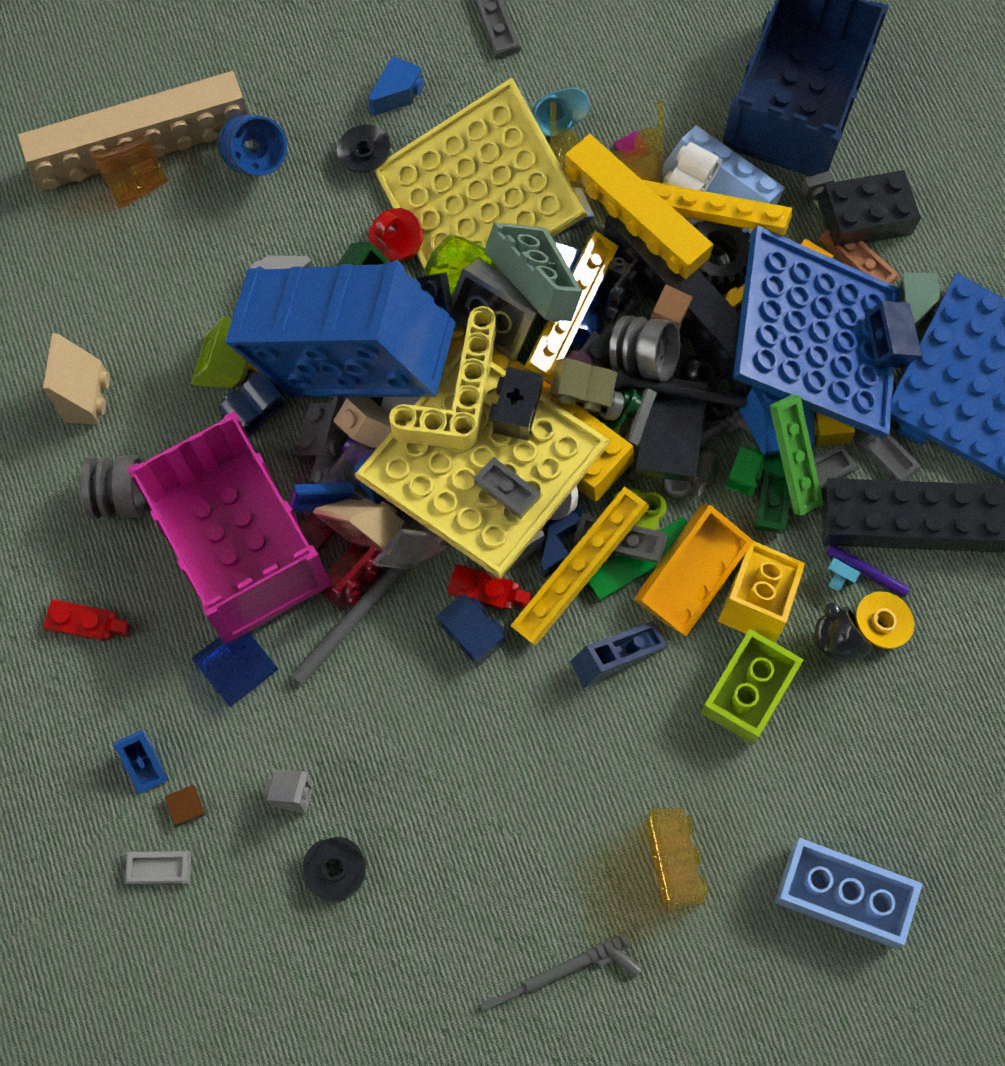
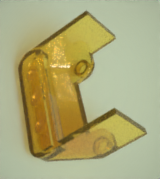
[550,99,663,188]

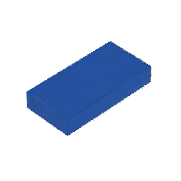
[290,482,354,512]

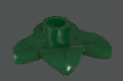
[599,388,642,432]

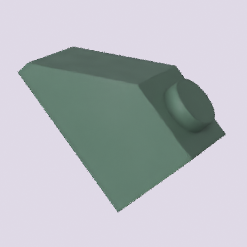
[897,273,943,328]

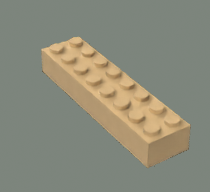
[18,71,247,191]

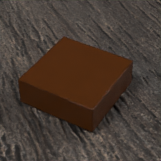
[165,785,206,827]

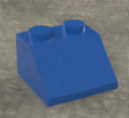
[739,387,815,455]

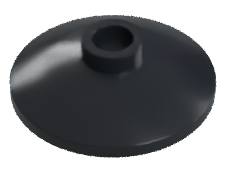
[337,125,391,173]

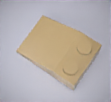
[43,333,110,425]

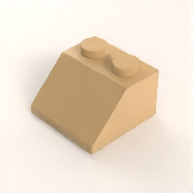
[313,498,404,552]

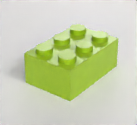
[700,629,804,745]

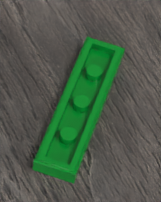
[587,517,688,603]

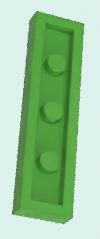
[769,394,823,516]

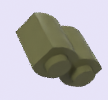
[549,358,617,412]

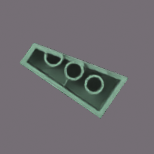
[484,222,582,322]

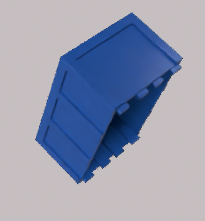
[225,260,456,397]

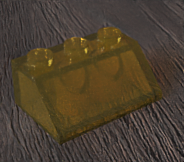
[644,808,708,913]

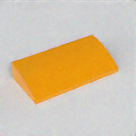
[633,504,754,636]

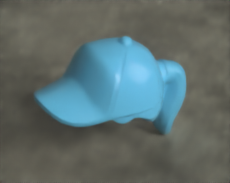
[532,88,589,137]

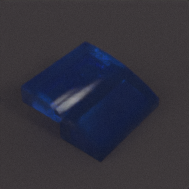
[191,632,279,707]

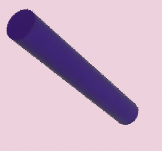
[826,544,910,598]

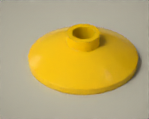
[855,592,914,649]

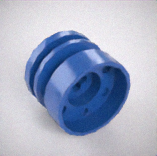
[218,114,288,176]

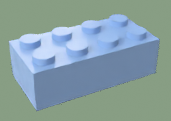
[774,838,923,949]

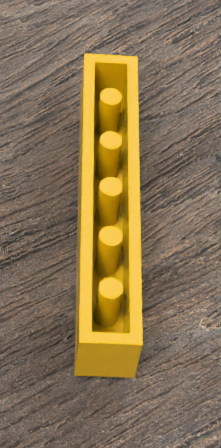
[564,134,713,279]

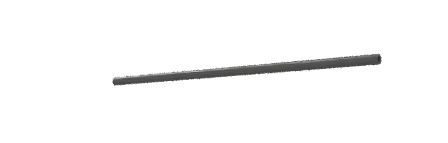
[291,297,640,686]

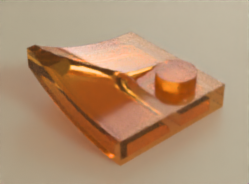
[90,134,168,208]

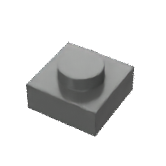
[800,171,834,201]

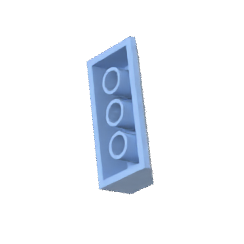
[657,125,785,233]

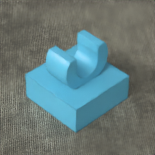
[828,558,860,591]

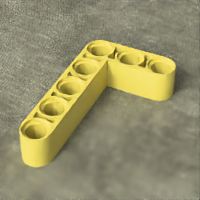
[389,306,496,450]

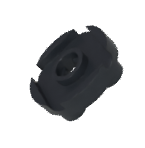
[303,837,367,902]

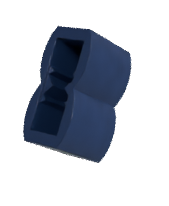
[219,372,289,436]

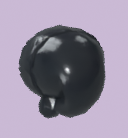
[815,602,873,662]

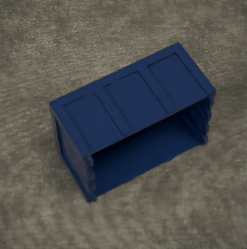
[722,0,889,177]

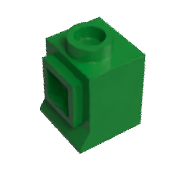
[725,447,766,498]

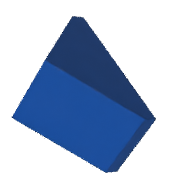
[113,730,168,794]

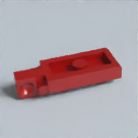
[447,564,532,611]
[43,599,131,642]

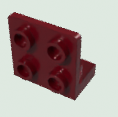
[319,543,381,611]

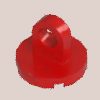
[369,208,424,262]

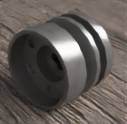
[609,316,680,381]
[81,455,147,519]

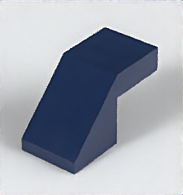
[540,510,581,578]

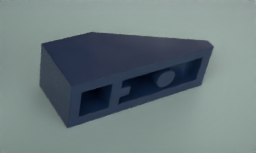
[570,621,668,688]

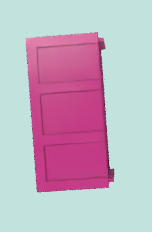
[126,410,332,645]

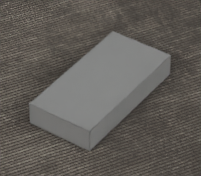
[125,851,191,885]

